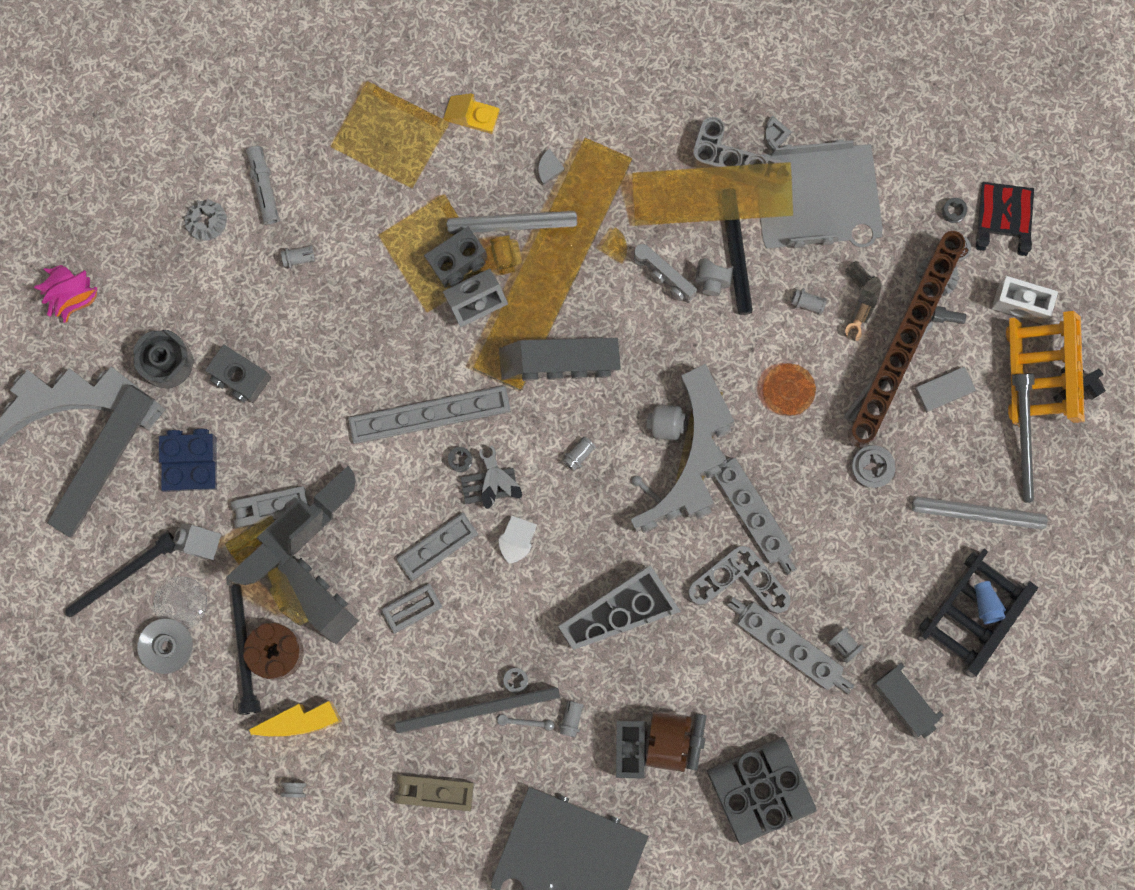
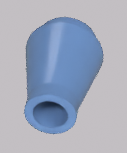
[974,581,1006,624]

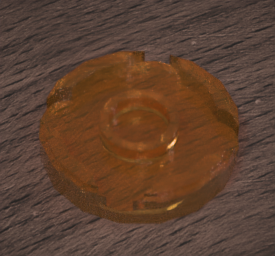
[762,363,816,416]

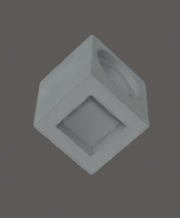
[174,524,221,560]

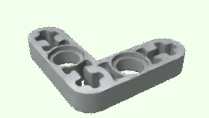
[688,546,791,614]

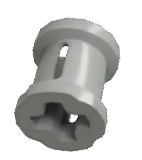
[828,627,865,663]

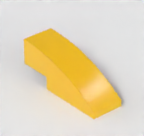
[249,701,342,737]

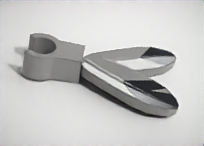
[479,445,523,509]

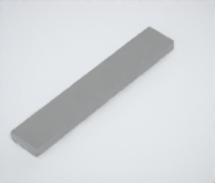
[349,386,511,444]

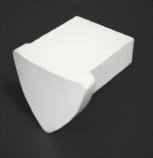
[499,516,537,564]

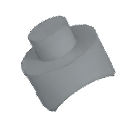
[695,258,733,296]

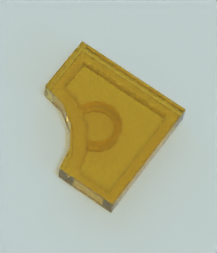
[268,568,309,626]

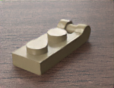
[394,775,474,812]

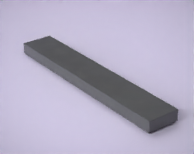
[47,385,155,537]
[395,687,560,734]

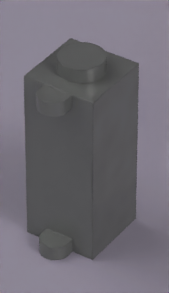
[872,662,944,738]

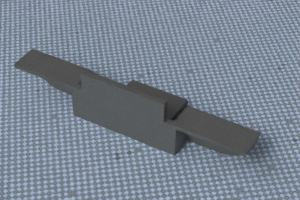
[226,466,356,586]

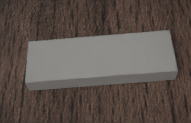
[397,513,479,581]

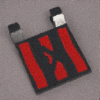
[976,182,1034,256]

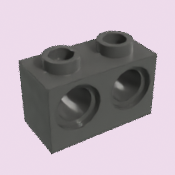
[424,226,488,288]

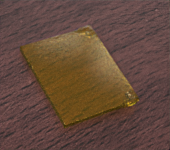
[331,81,449,189]
[379,194,494,313]

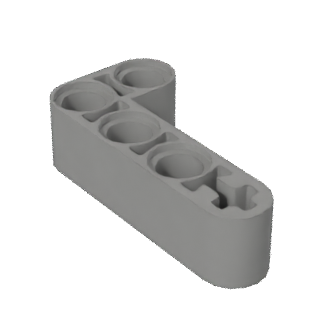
[693,117,793,193]

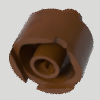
[244,623,304,680]
[646,711,692,772]

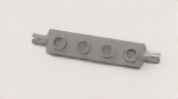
[715,446,797,575]
[727,597,854,694]

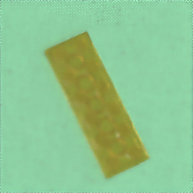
[632,162,793,226]

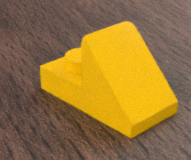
[443,93,500,134]

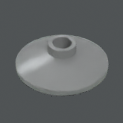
[137,619,193,674]

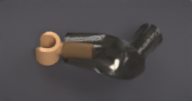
[845,261,882,341]

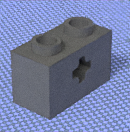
[616,721,647,779]

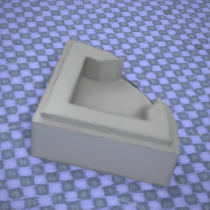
[765,116,792,151]
[539,149,565,186]

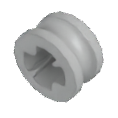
[503,668,528,693]
[280,782,307,798]

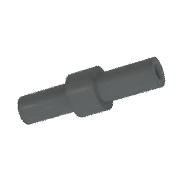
[912,306,966,324]
[686,714,707,771]

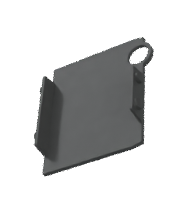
[491,787,649,890]

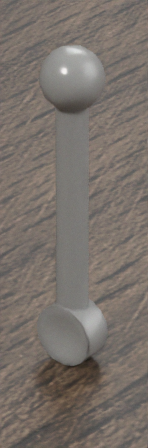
[632,476,662,504]
[497,715,555,731]

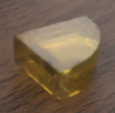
[601,227,627,264]

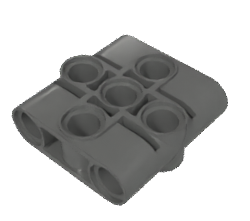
[707,736,817,846]

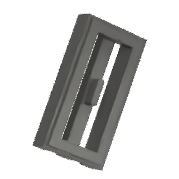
[461,468,516,505]

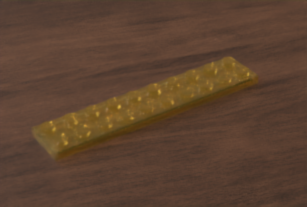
[473,138,632,392]

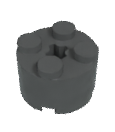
[133,330,194,389]

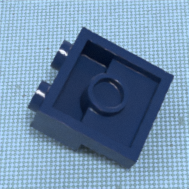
[159,429,217,492]

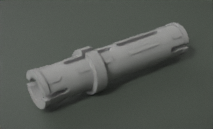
[246,146,280,225]

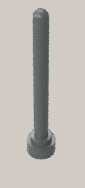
[1012,373,1035,503]

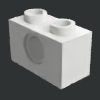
[992,276,1058,324]

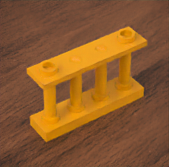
[1006,311,1085,427]

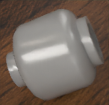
[647,405,688,440]

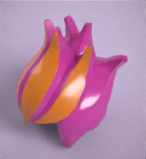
[34,265,98,323]

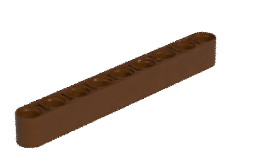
[848,231,965,448]

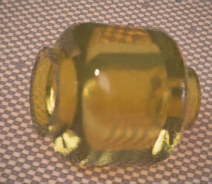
[485,235,522,275]

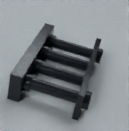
[917,549,1039,678]

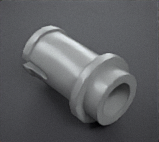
[281,245,315,268]
[791,288,827,314]
[562,436,596,471]
[558,701,584,738]

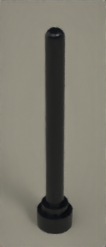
[65,530,176,617]
[231,584,261,715]

